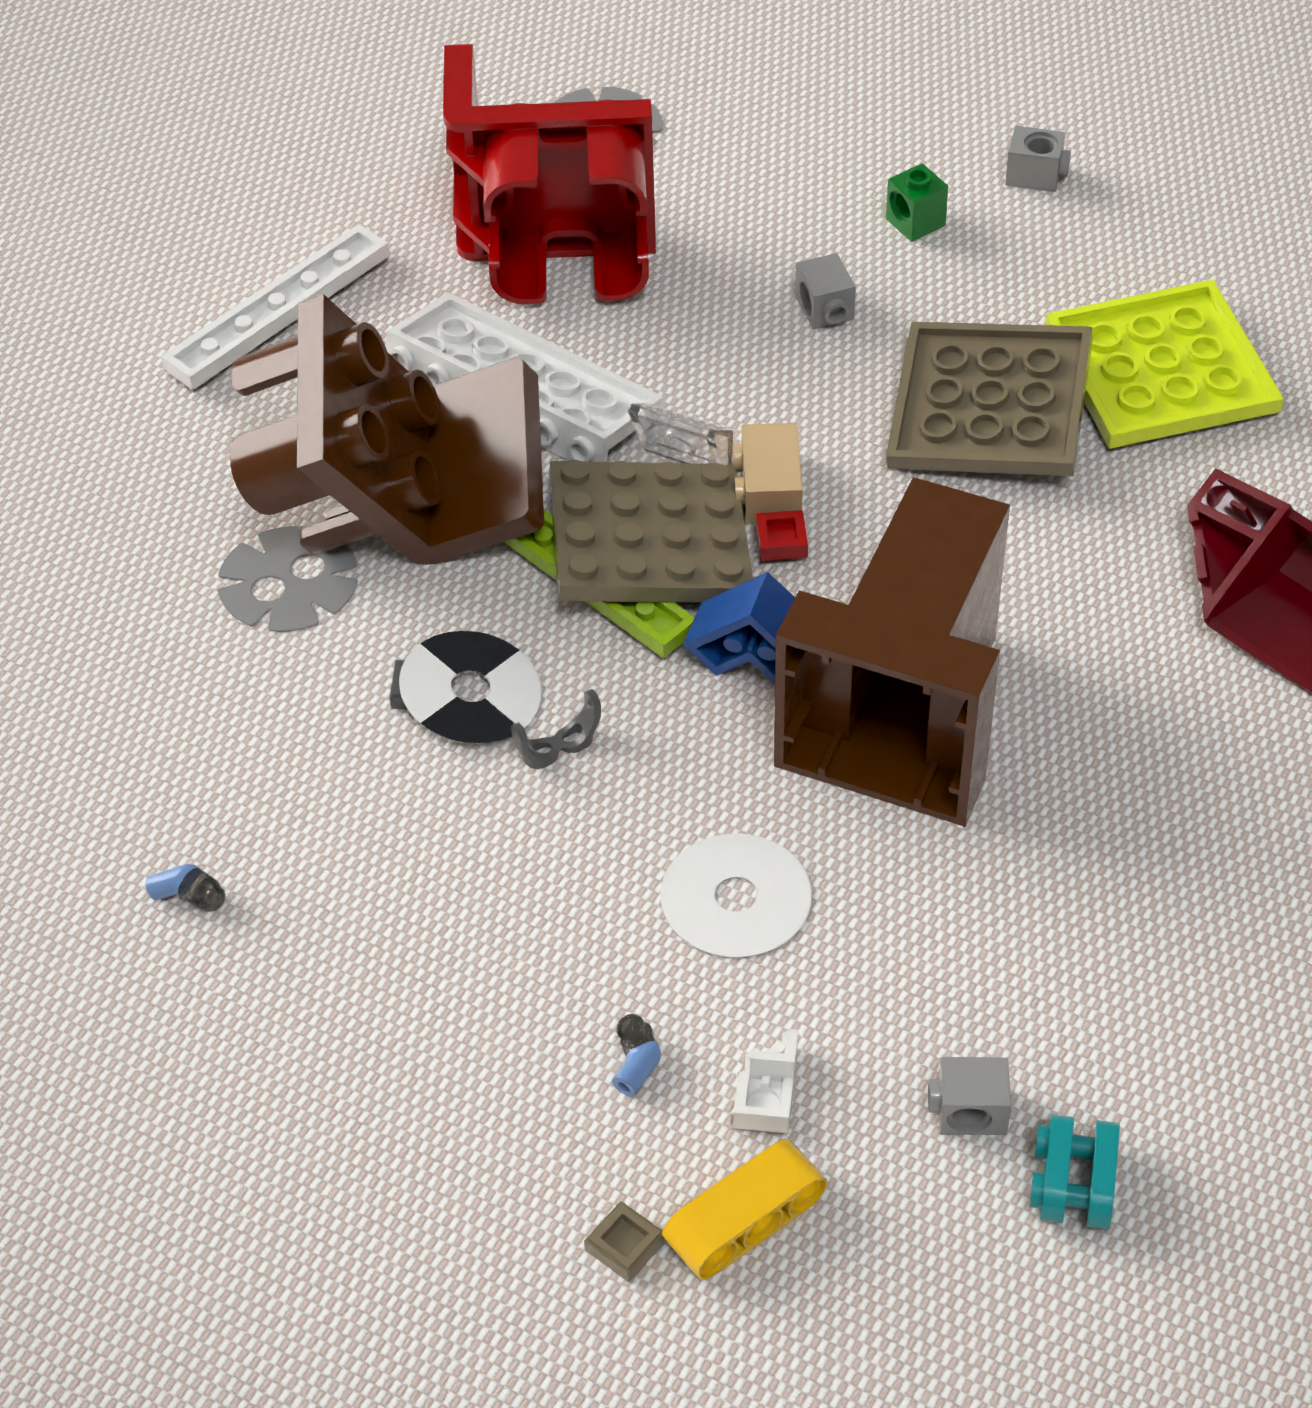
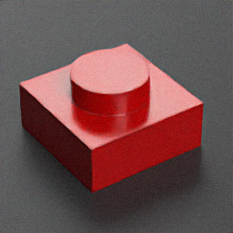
[756,510,808,561]

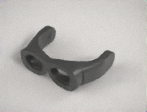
[511,689,601,769]

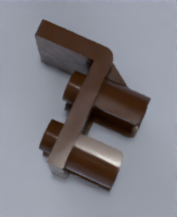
[230,294,544,565]

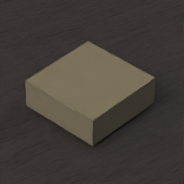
[584,1201,666,1282]

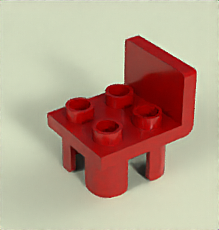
[443,44,656,305]

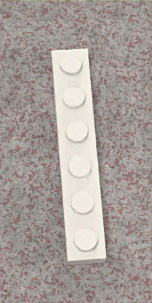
[161,224,390,390]

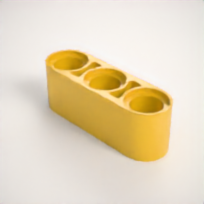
[662,1139,828,1280]

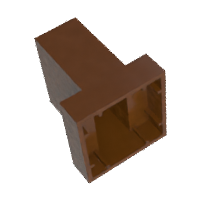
[774,477,1010,827]

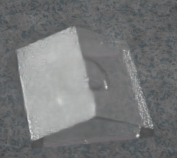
[628,403,734,466]

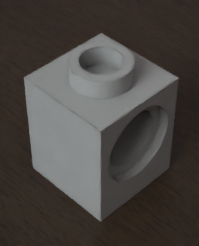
[1005,125,1071,192]
[795,253,856,330]
[928,1057,1011,1135]

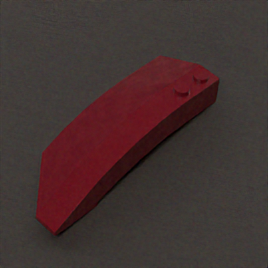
[1187,468,1312,695]

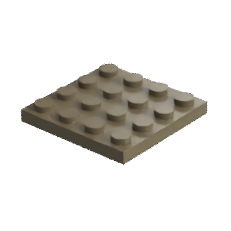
[886,322,1093,476]
[549,460,753,603]

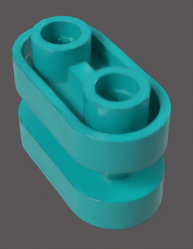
[1030,1114,1120,1230]

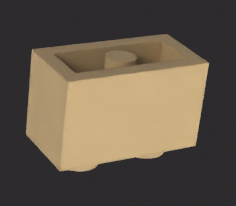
[732,423,803,525]

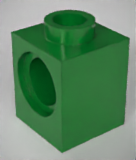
[886,163,949,242]

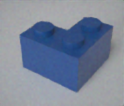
[683,572,795,684]

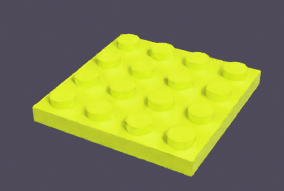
[1045,279,1284,449]

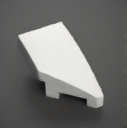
[733,1029,798,1134]

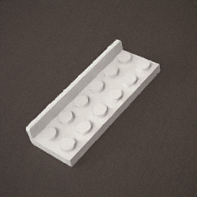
[386,292,663,462]

